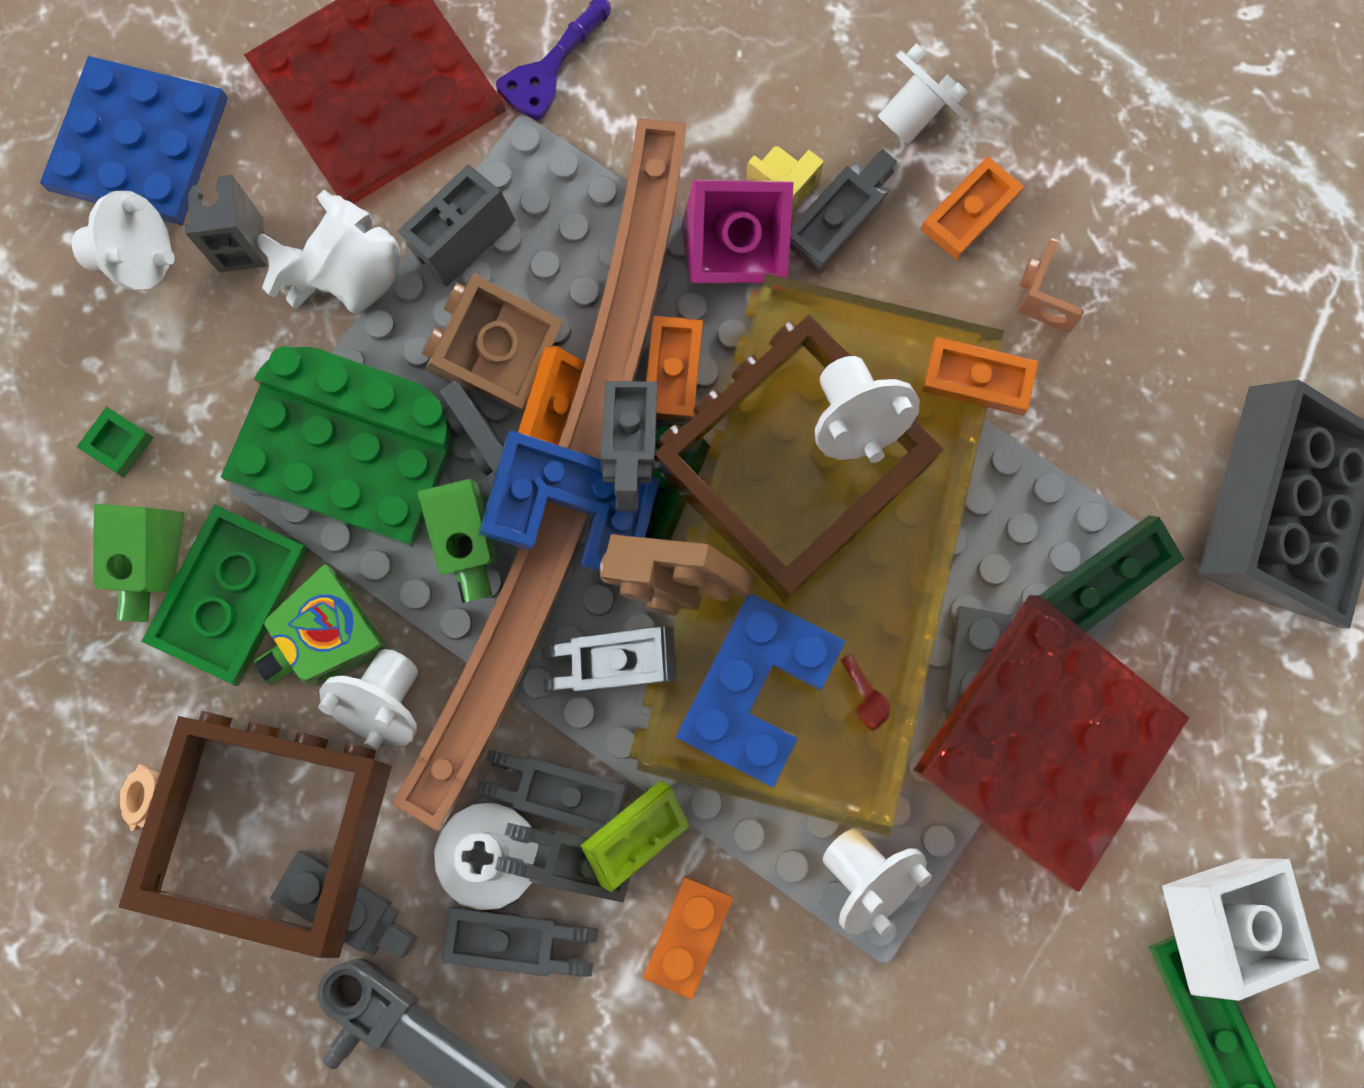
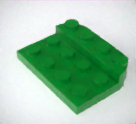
[221,346,453,548]

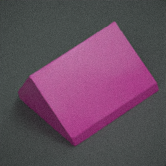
[681,180,794,283]

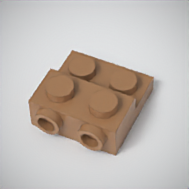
[421,273,564,412]
[600,534,755,616]

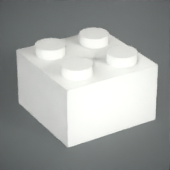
[1162,859,1320,1001]

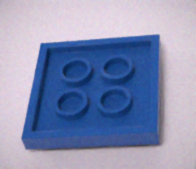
[40,56,228,226]

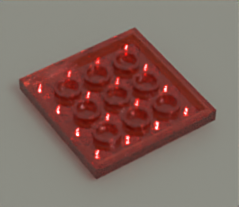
[244,0,506,204]
[913,595,1189,893]

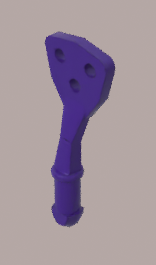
[496,0,611,120]

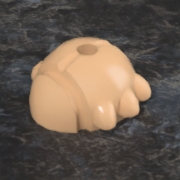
[120,764,160,831]

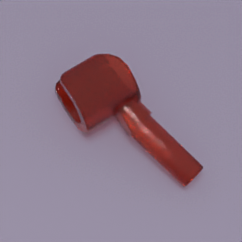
[840,654,890,731]

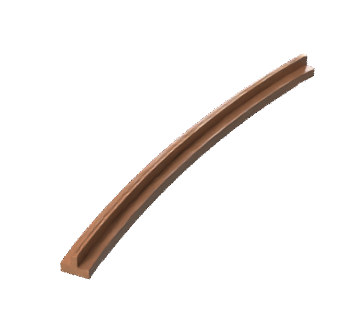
[391,118,686,831]

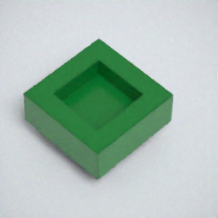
[77,406,154,478]

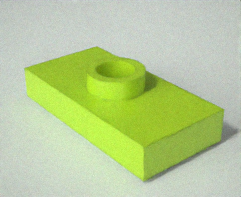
[580,781,690,892]

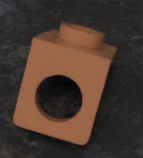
[1018,238,1084,332]

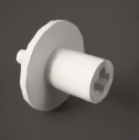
[877,43,970,145]
[72,191,175,290]
[815,356,920,463]
[318,649,418,752]
[434,803,539,910]
[823,829,932,936]

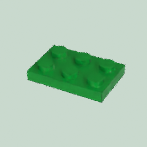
[141,504,309,686]

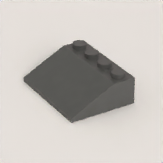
[1197,380,1364,629]

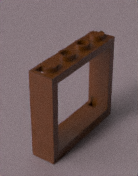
[654,314,944,603]
[118,711,392,958]

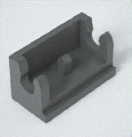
[397,164,516,287]
[185,175,267,273]

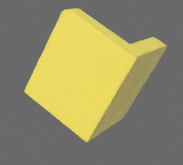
[746,146,824,214]

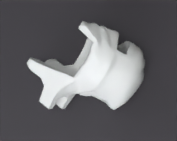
[257,190,401,314]

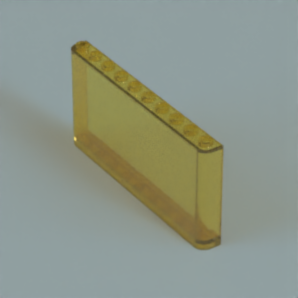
[630,273,1004,836]

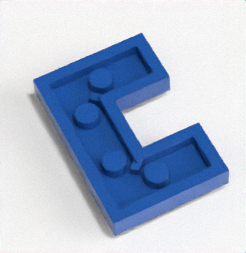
[478,430,660,572]
[675,593,846,788]

